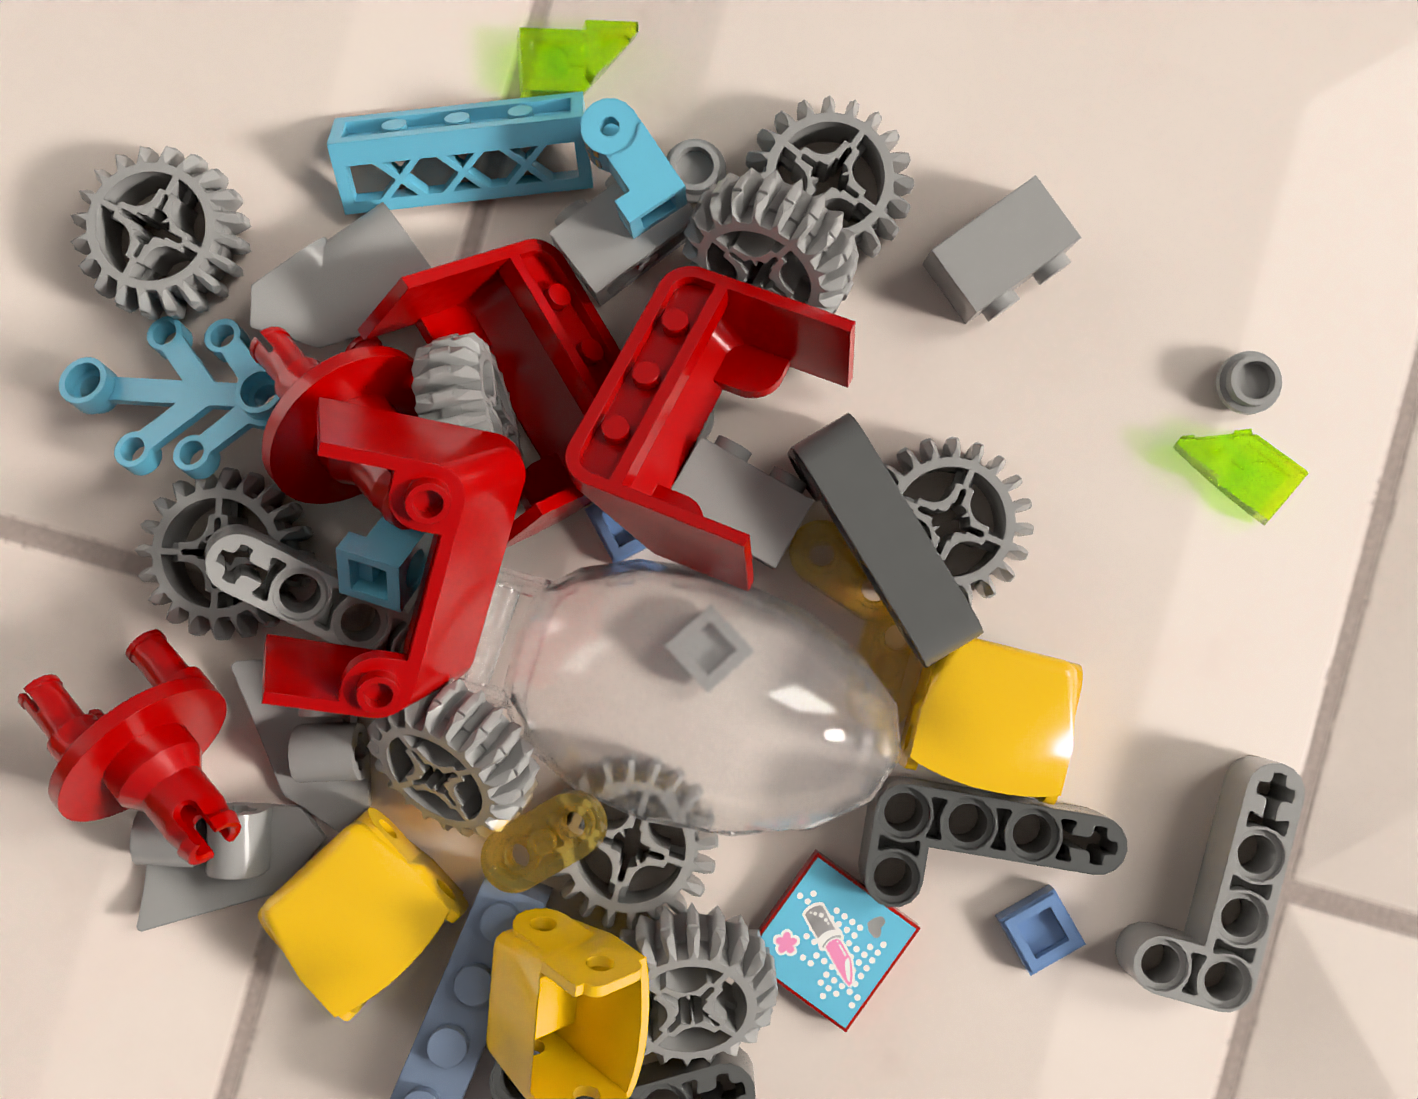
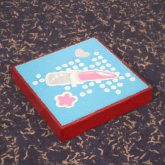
[758,849,921,1032]

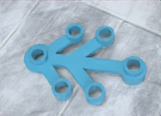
[59,316,280,479]

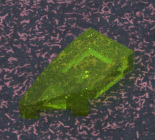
[517,20,639,98]
[1174,429,1310,526]

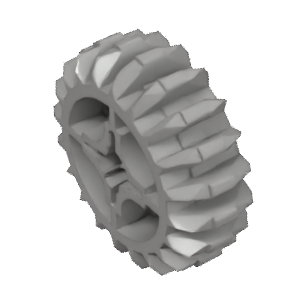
[745,95,914,263]
[70,146,251,320]
[682,167,859,314]
[411,332,524,459]
[884,437,1034,605]
[135,467,316,640]
[367,679,540,838]
[544,754,718,930]
[619,902,778,1068]

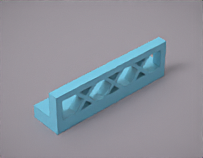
[327,91,593,215]

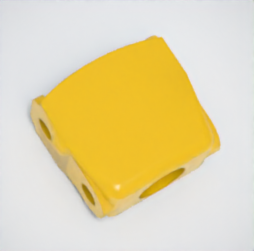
[898,638,1083,805]
[257,807,469,1021]
[486,908,649,1099]

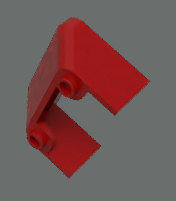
[357,238,621,548]
[565,266,856,592]
[261,397,526,718]

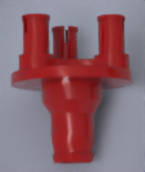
[249,326,418,530]
[18,629,242,865]

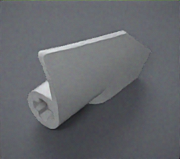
[250,202,431,348]
[231,659,372,832]
[130,802,327,932]

